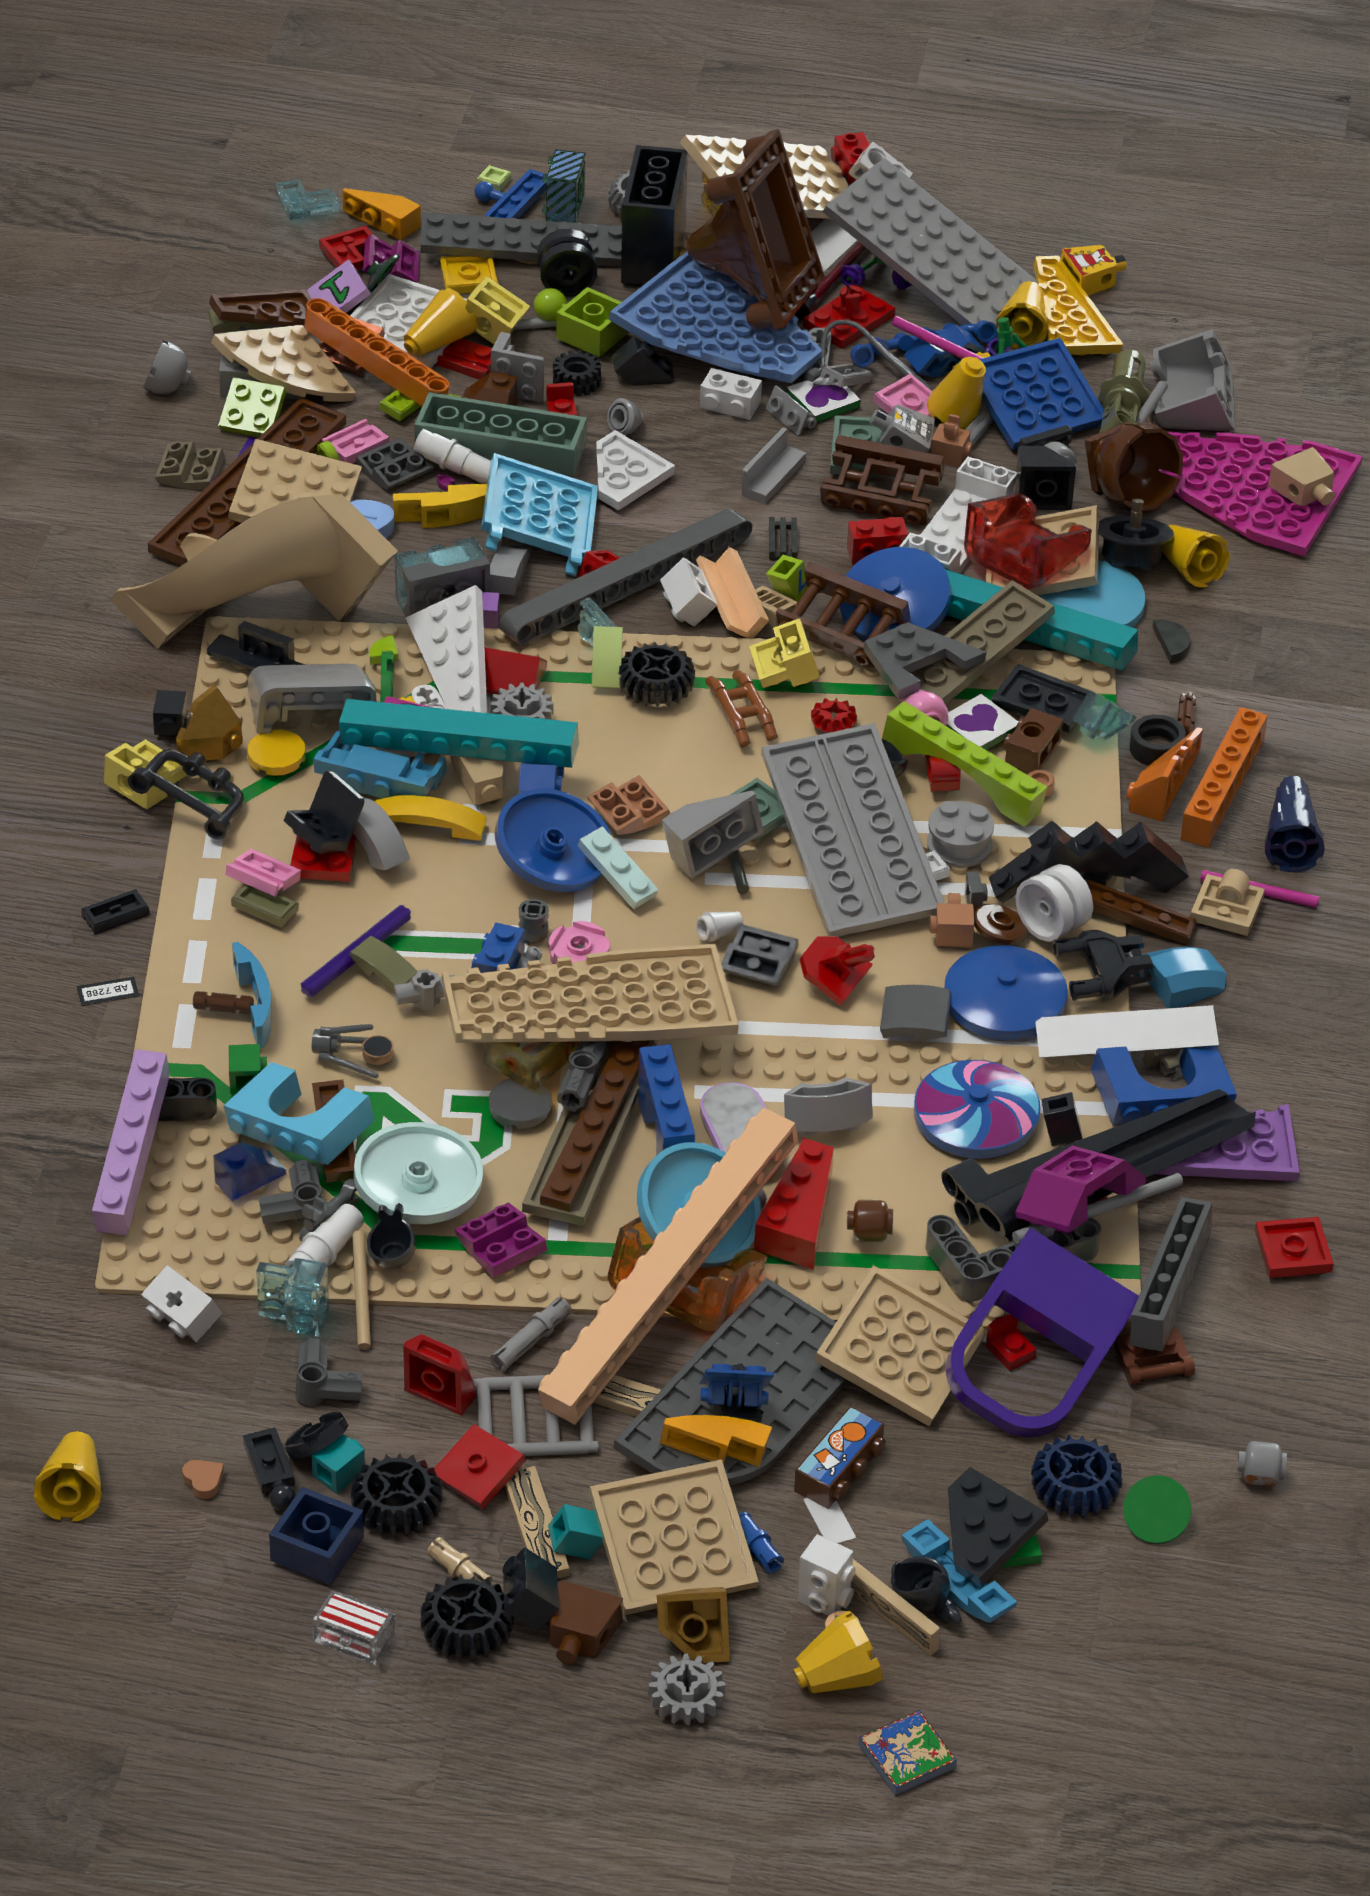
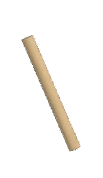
[352,1231,371,1350]

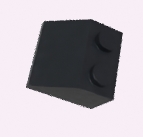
[1015,446,1076,510]

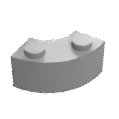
[784,1078,873,1136]

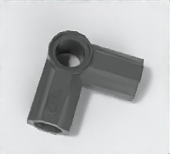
[259,1160,323,1224]
[295,1338,362,1406]

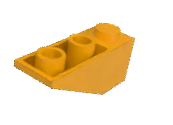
[342,188,421,240]

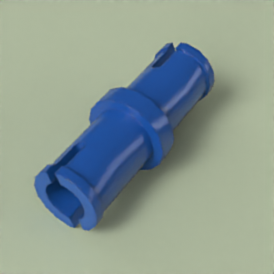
[738,1512,784,1573]

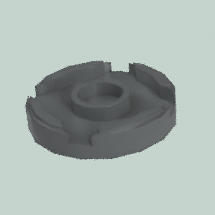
[489,1077,551,1129]

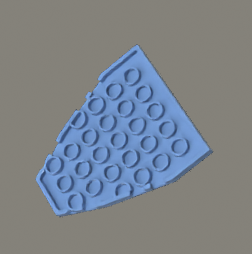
[609,251,822,383]

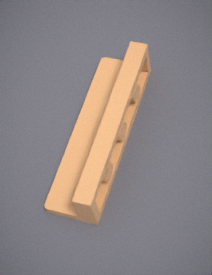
[696,547,769,639]

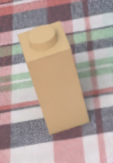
[450,755,506,805]

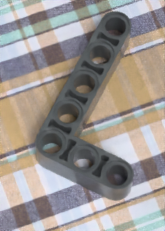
[925,1215,1101,1302]

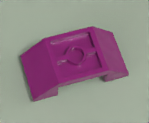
[1016,1145,1146,1233]

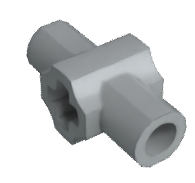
[394,969,455,1011]

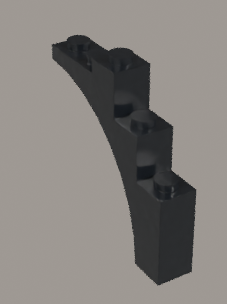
[988,821,1189,903]

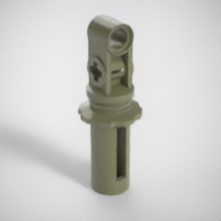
[1098,350,1149,433]

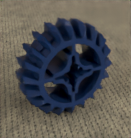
[1031,1435,1123,1519]

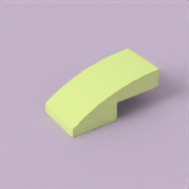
[592,626,623,689]

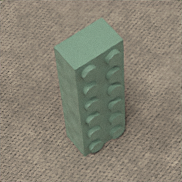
[414,392,587,476]

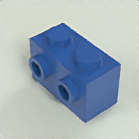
[471,922,525,973]

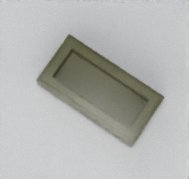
[231,884,299,928]

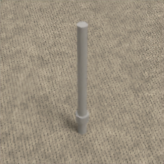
[1012,1173,1183,1244]

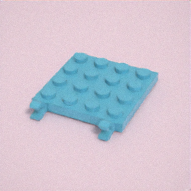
[481,453,598,577]

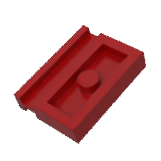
[436,338,492,380]

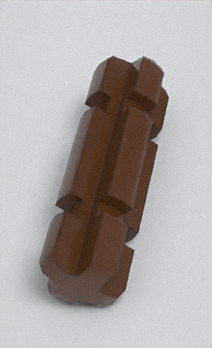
[1177,691,1197,735]
[193,991,254,1014]

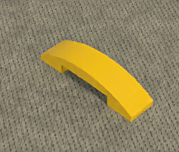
[374,795,487,841]

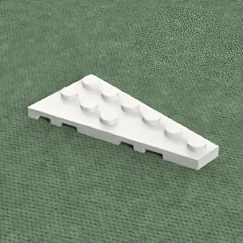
[406,585,487,713]

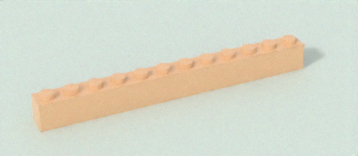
[538,1107,798,1425]

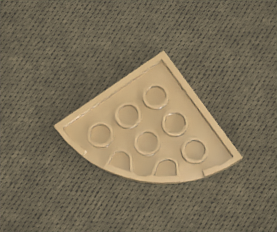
[211,325,356,402]

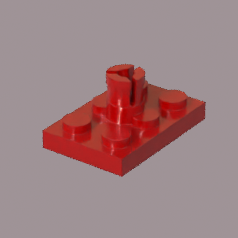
[803,285,896,349]

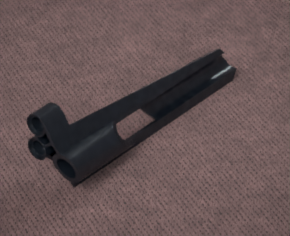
[941,1089,1256,1242]

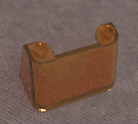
[608,1216,768,1331]

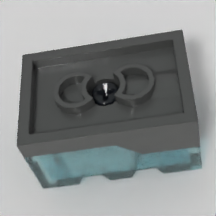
[395,537,490,617]

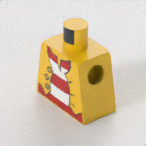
[1061,245,1126,295]

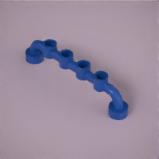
[850,320,997,367]

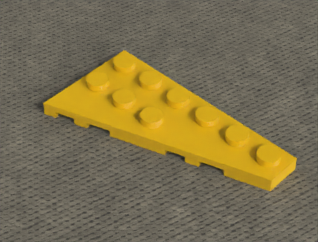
[1033,256,1123,356]

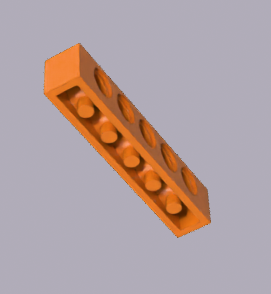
[1180,707,1268,848]

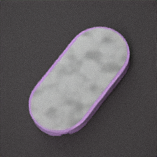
[700,1082,783,1174]

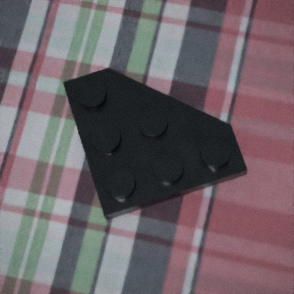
[948,1467,1049,1587]

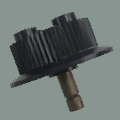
[1098,499,1174,570]

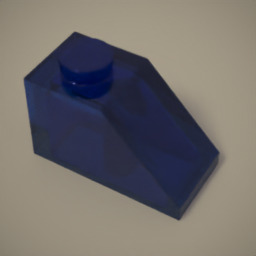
[213,1142,286,1201]

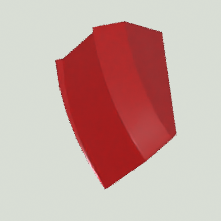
[403,1334,475,1416]

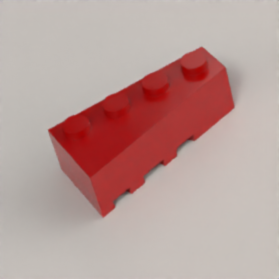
[754,1138,834,1270]

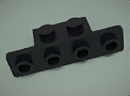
[207,621,305,671]

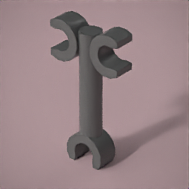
[299,1179,360,1242]

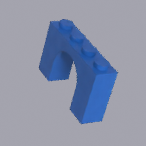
[638,1044,695,1156]
[1091,1045,1237,1124]

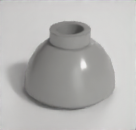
[607,398,644,436]

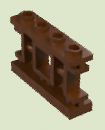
[820,435,944,525]

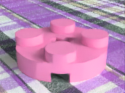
[549,921,610,964]

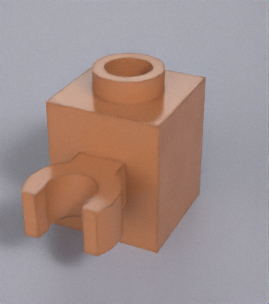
[930,414,973,468]
[930,893,974,947]

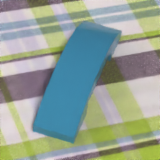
[232,942,272,1049]
[901,1519,1017,1622]

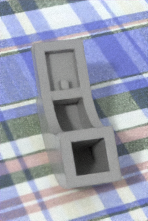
[353,798,410,870]

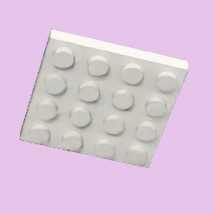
[350,274,467,368]

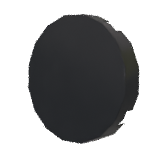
[284,1412,349,1460]

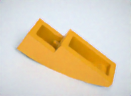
[660,1415,772,1467]

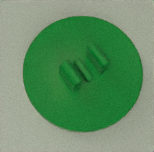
[1123,1475,1192,1544]

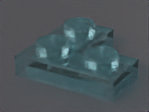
[275,179,339,220]

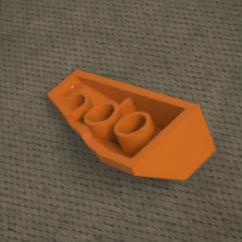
[1126,727,1203,821]

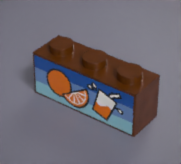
[794,1406,886,1509]

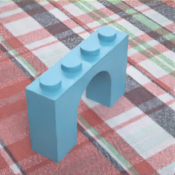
[224,1062,375,1165]

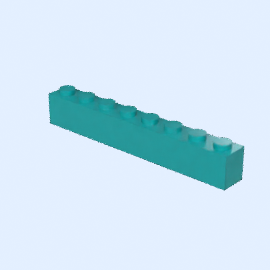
[945,569,1138,671]
[339,699,579,768]

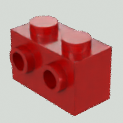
[831,132,870,185]
[847,517,908,565]

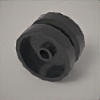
[537,229,597,297]

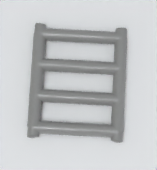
[473,1375,600,1456]

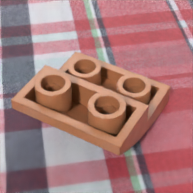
[587,775,670,835]

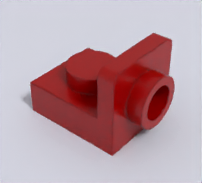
[546,382,578,416]
[578,550,620,577]
[986,1314,1037,1371]

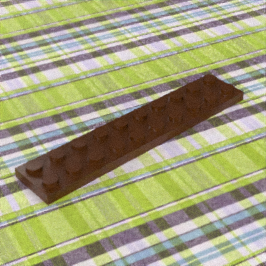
[148,398,346,565]

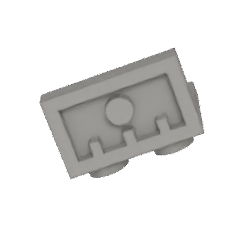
[491,332,544,403]

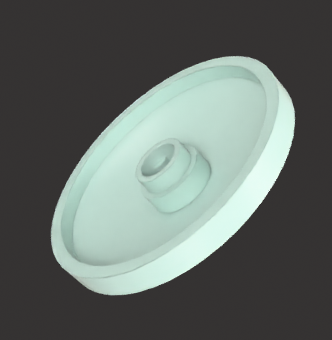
[354,1122,483,1224]

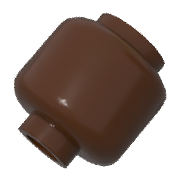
[847,1200,893,1242]

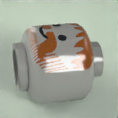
[1237,1441,1287,1487]

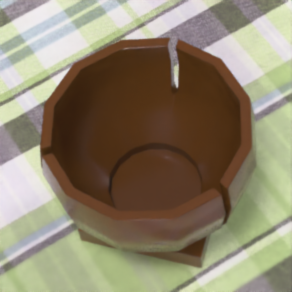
[1084,422,1183,511]

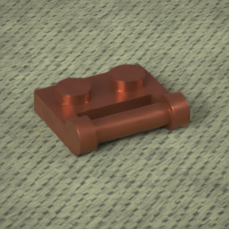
[1114,1327,1195,1385]

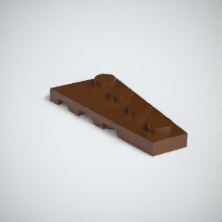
[209,289,311,328]

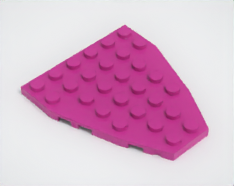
[1159,432,1363,556]

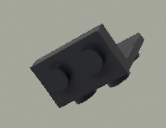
[283,771,365,854]

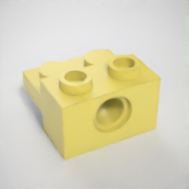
[465,276,530,344]
[749,618,820,688]
[104,739,187,809]

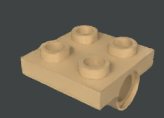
[1190,869,1265,936]

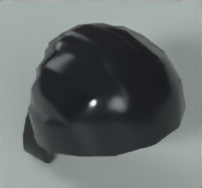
[367,1203,416,1268]

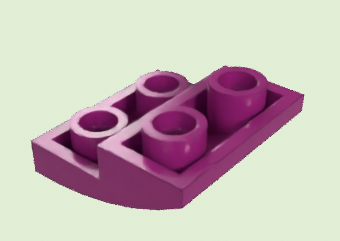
[455,1202,548,1277]

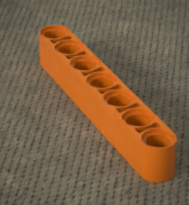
[305,298,449,406]

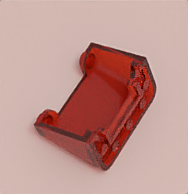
[964,493,1092,590]

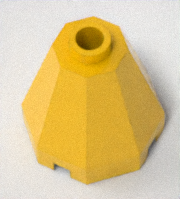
[793,1611,884,1693]

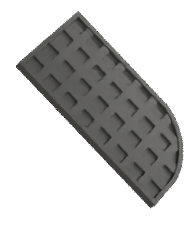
[613,1277,849,1486]

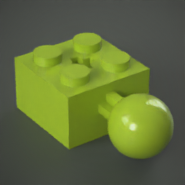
[534,287,629,357]

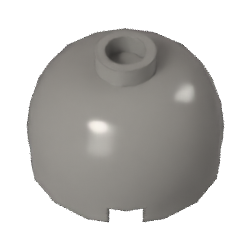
[143,339,191,395]

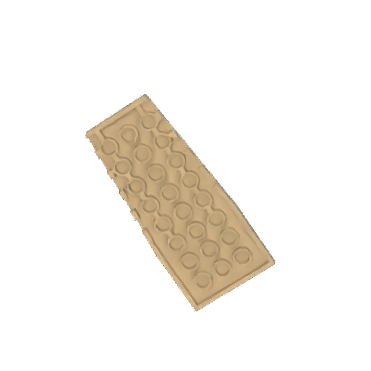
[442,944,739,1043]

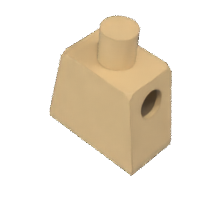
[1269,447,1335,506]

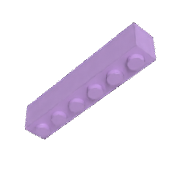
[92,1049,170,1235]

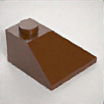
[462,372,517,406]

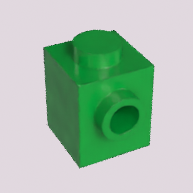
[229,1044,267,1094]

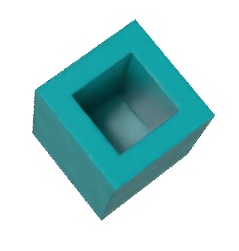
[312,1434,365,1494]
[548,1504,603,1559]

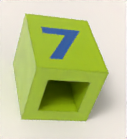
[766,555,808,603]

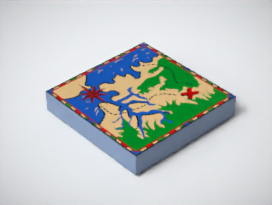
[858,1710,957,1796]

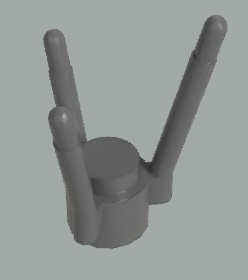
[311,1024,379,1078]

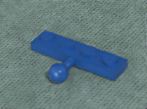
[474,169,552,219]

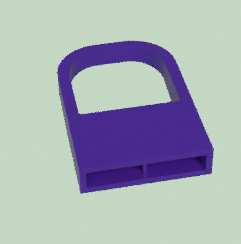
[946,1228,1139,1437]

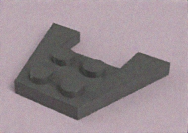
[864,622,986,700]

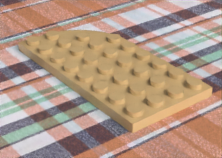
[680,135,849,219]

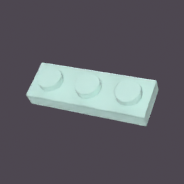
[578,826,659,909]

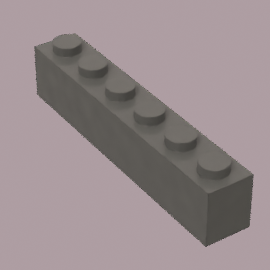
[1131,1197,1212,1351]

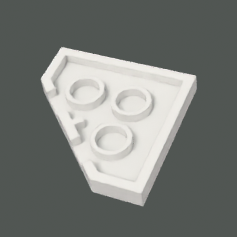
[596,430,675,511]

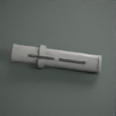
[490,1297,572,1372]

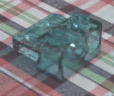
[256,1258,329,1336]

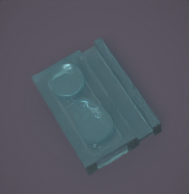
[578,598,617,647]

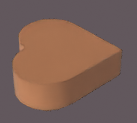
[182,1460,224,1499]

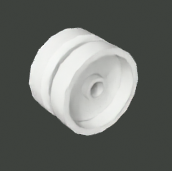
[1015,864,1093,942]

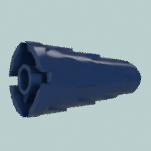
[1264,776,1325,873]

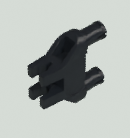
[1052,930,1153,1001]

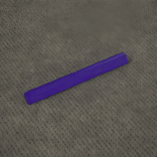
[301,905,411,997]

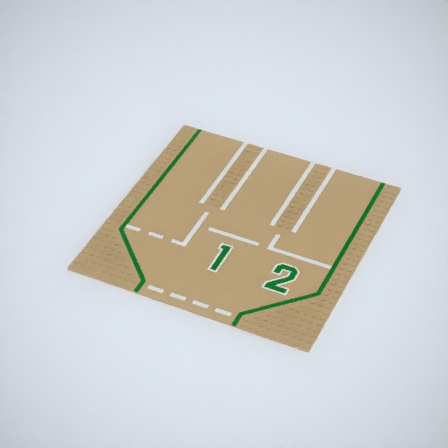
[95,616,1141,1336]

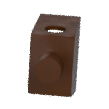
[550,1580,623,1665]

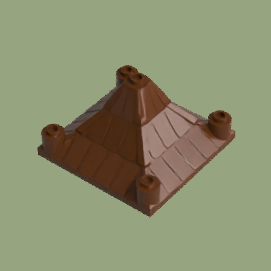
[686,129,825,330]

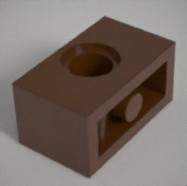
[1003,708,1063,772]

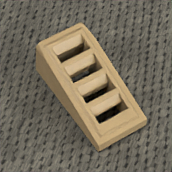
[755,586,797,627]

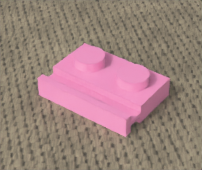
[322,419,389,464]
[225,849,301,897]

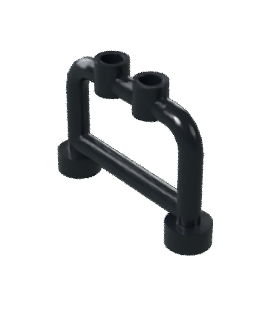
[128,749,244,840]

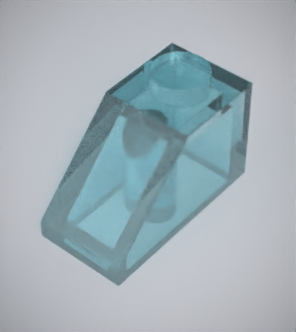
[1072,690,1137,740]

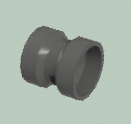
[519,899,549,942]

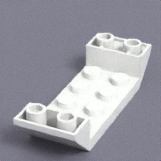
[899,457,1018,574]

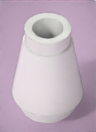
[696,911,743,942]

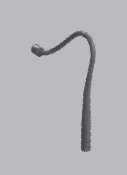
[806,320,934,391]

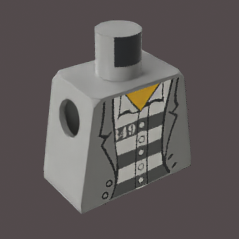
[870,404,935,453]

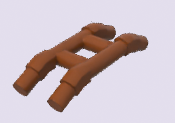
[705,670,778,747]

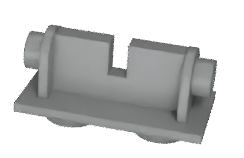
[766,385,817,436]

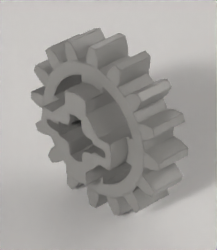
[491,683,554,720]
[648,1654,725,1725]

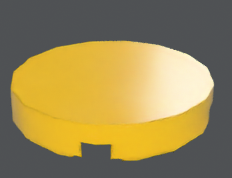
[247,729,306,776]

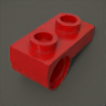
[924,755,961,792]

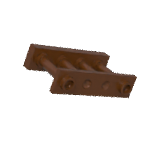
[776,562,911,668]

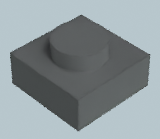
[964,872,988,912]

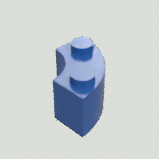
[904,324,985,377]
[518,763,565,793]

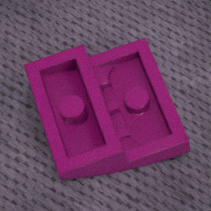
[363,234,420,283]

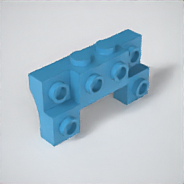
[313,731,446,798]

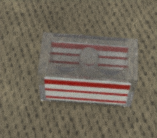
[313,1590,395,1665]

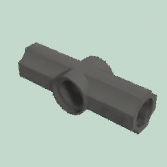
[557,1041,608,1112]

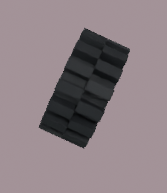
[553,350,601,396]

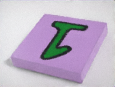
[306,259,371,313]

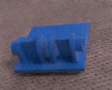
[699,1364,774,1408]

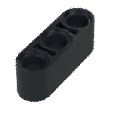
[123,1078,217,1121]

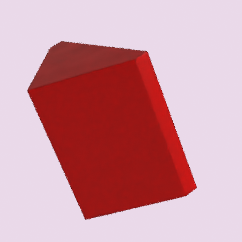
[484,647,547,695]

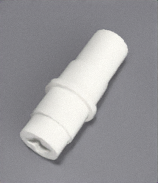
[413,429,491,484]
[284,1204,364,1284]

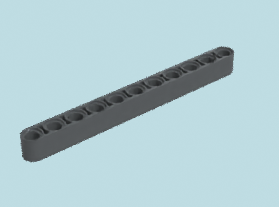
[498,508,753,645]

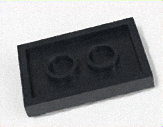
[992,664,1095,734]

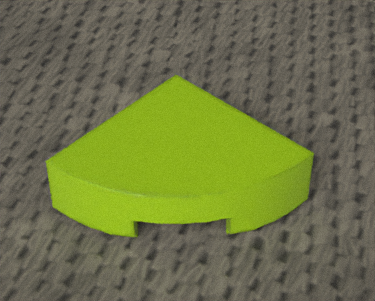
[369,635,398,665]

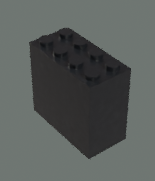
[621,145,688,285]

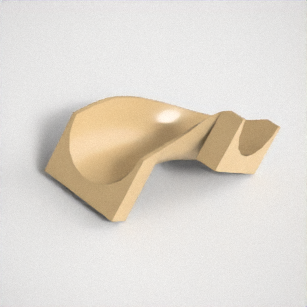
[110,494,398,649]

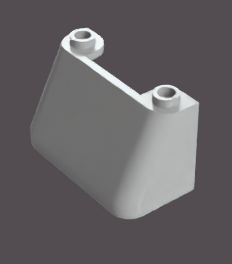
[1150,329,1235,432]
[248,664,376,733]

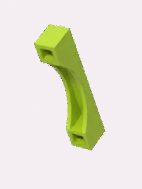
[882,701,1047,827]

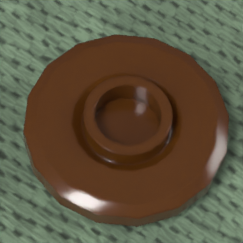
[974,904,1028,944]

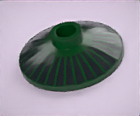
[366,254,400,293]

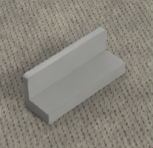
[742,427,806,504]

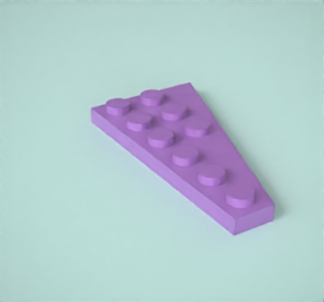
[1155,1104,1300,1181]

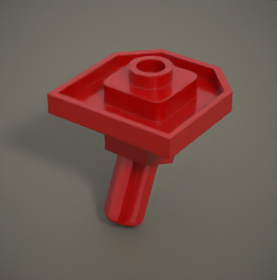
[799,936,875,1006]

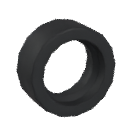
[1130,714,1186,765]

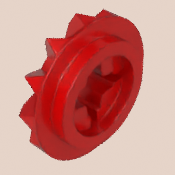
[811,698,857,733]

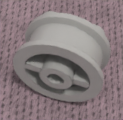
[927,801,994,867]

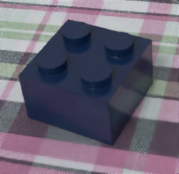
[269,1487,364,1585]

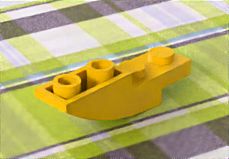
[393,484,487,528]

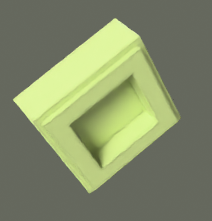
[477,165,511,192]

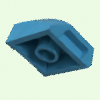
[1140,947,1227,1009]

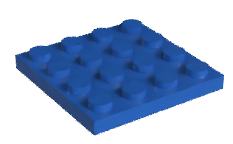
[979,338,1104,450]

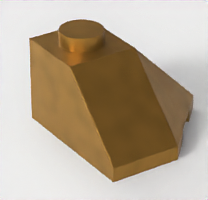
[176,685,243,760]
[656,1587,730,1663]

